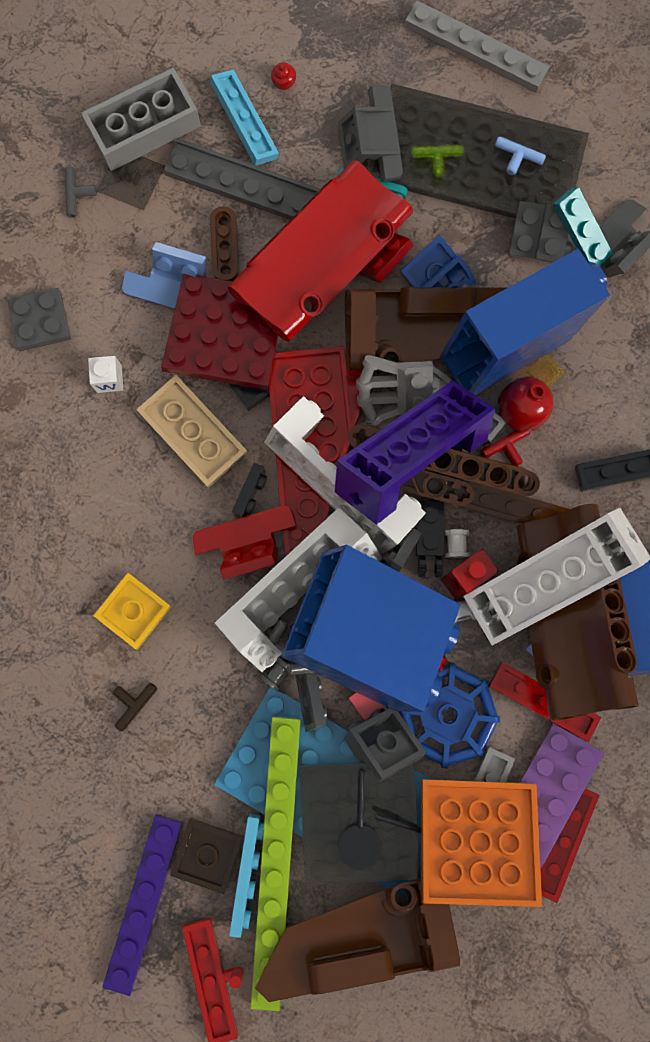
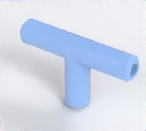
[495,136,546,175]

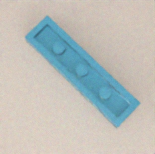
[210,69,279,166]
[229,813,264,938]

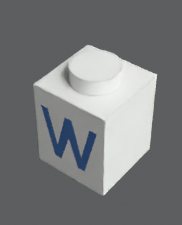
[88,356,123,393]

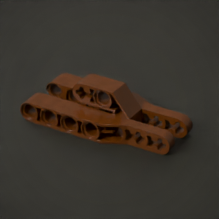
[349,424,540,506]

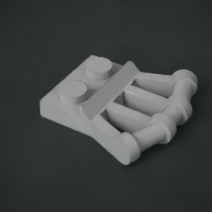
[356,355,433,427]

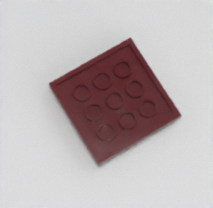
[161,274,278,390]

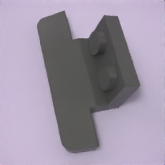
[338,85,403,183]
[600,199,650,278]

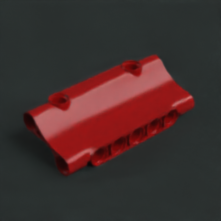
[227,160,413,342]

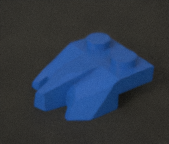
[399,235,477,287]

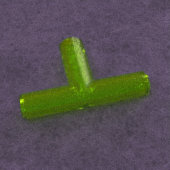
[411,145,464,177]

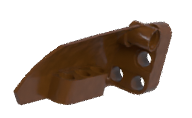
[345,287,508,371]
[255,880,460,1002]

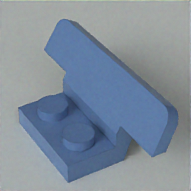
[122,242,206,309]

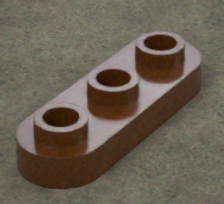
[210,206,239,282]

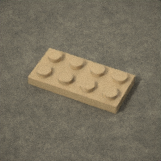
[136,375,248,488]

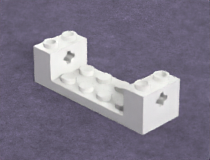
[264,396,426,554]
[215,508,383,672]
[463,508,650,645]

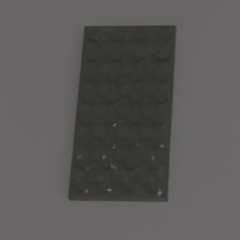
[367,84,589,219]

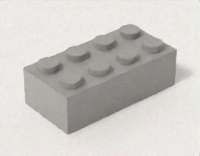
[81,67,201,171]

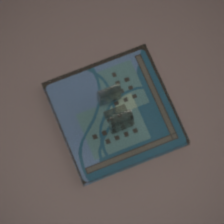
[97,156,165,210]

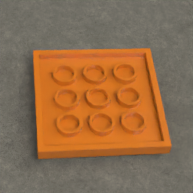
[421,779,542,907]

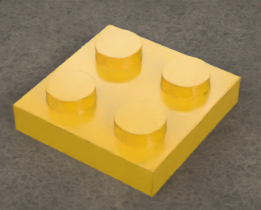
[93,573,172,650]

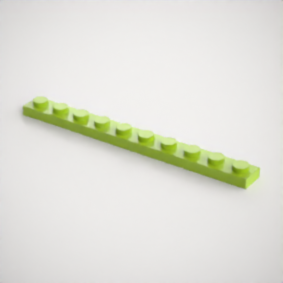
[251,716,301,1011]

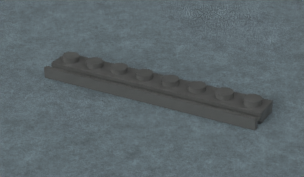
[164,138,320,220]

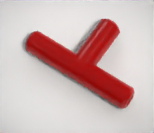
[480,429,530,466]

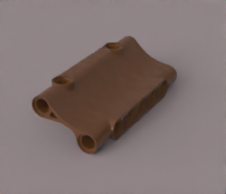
[516,504,639,720]

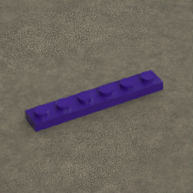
[102,814,183,996]

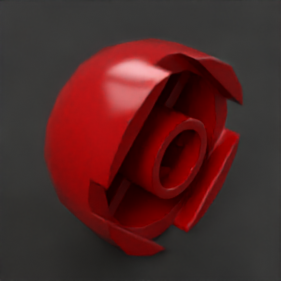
[498,377,554,431]

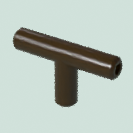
[113,683,158,731]

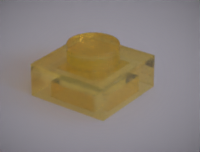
[526,353,565,387]

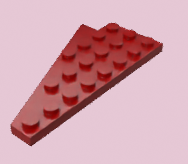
[269,346,362,557]

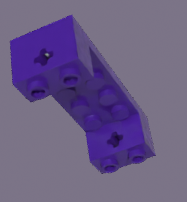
[334,380,495,525]

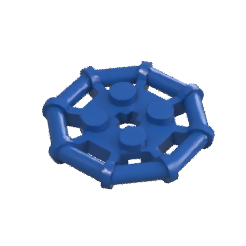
[398,662,500,768]

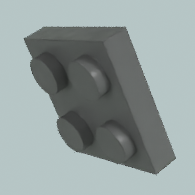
[7,288,71,351]

